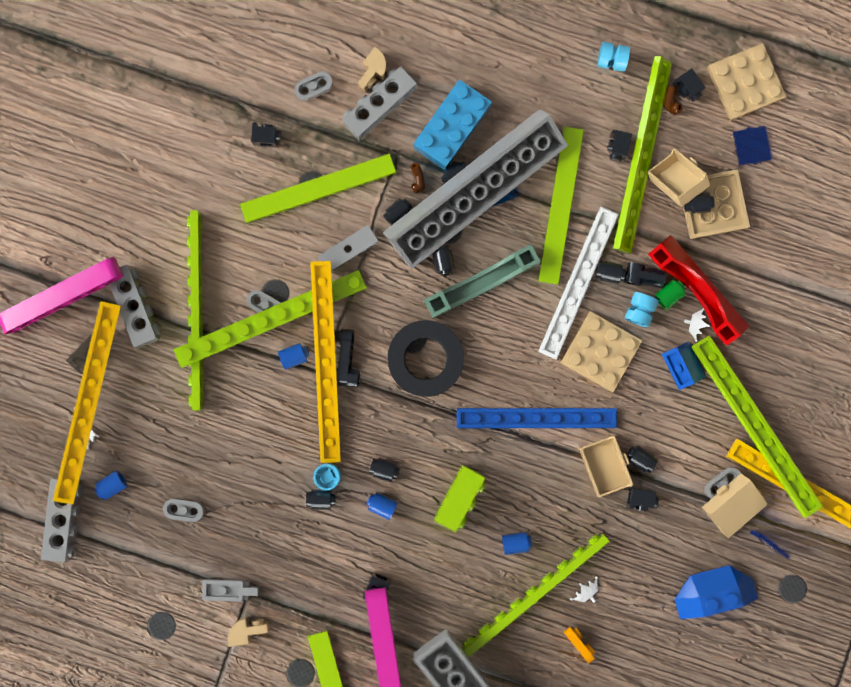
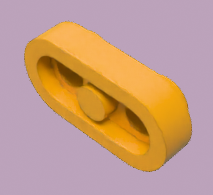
[563,626,595,664]

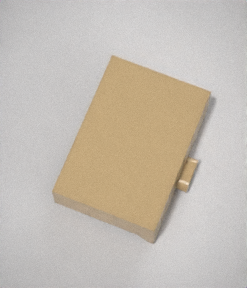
[647,148,710,207]
[579,435,633,497]
[702,474,768,539]

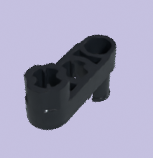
[334,329,361,387]

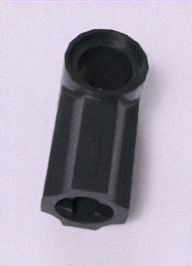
[624,262,666,289]

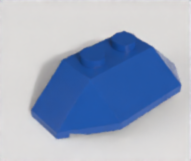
[674,565,758,619]

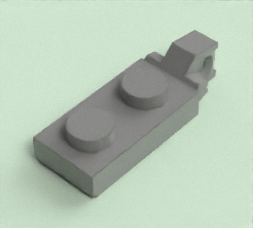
[202,579,260,602]

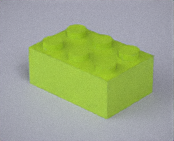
[434,465,486,532]

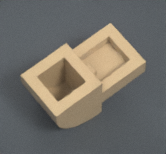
[358,47,387,92]
[228,616,270,647]

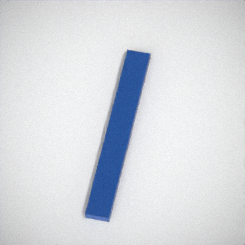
[457,408,617,428]

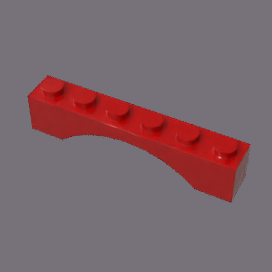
[648,235,749,346]

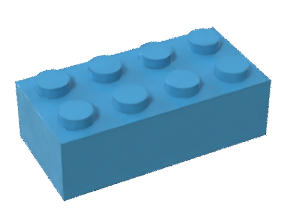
[413,79,492,170]

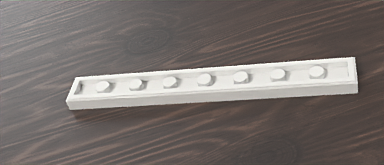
[538,207,619,360]

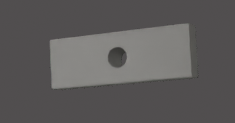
[317,225,379,272]

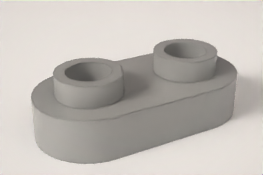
[294,72,333,101]
[247,290,280,313]
[704,467,741,499]
[163,498,204,522]

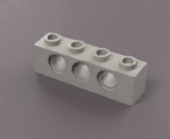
[342,66,417,141]
[110,264,161,348]
[41,478,82,562]

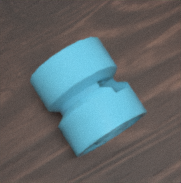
[597,41,630,72]
[624,292,659,328]
[313,463,342,490]

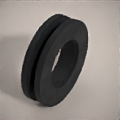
[387,320,464,397]

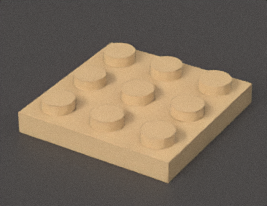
[707,43,786,121]
[683,169,750,240]
[560,311,642,393]

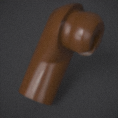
[664,86,683,115]
[410,162,425,193]

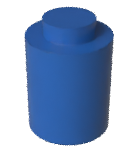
[278,343,310,370]
[95,470,128,500]
[366,492,398,520]
[502,532,532,555]

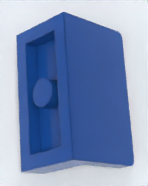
[662,342,706,390]

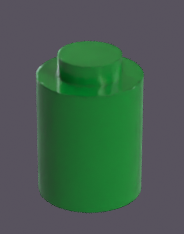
[654,280,686,311]

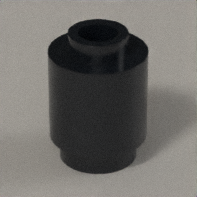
[440,161,467,184]
[684,192,715,214]
[383,198,413,226]
[432,246,455,276]
[595,261,626,284]
[626,445,658,473]
[369,458,400,482]
[306,489,335,510]

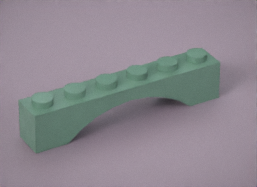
[424,244,540,319]

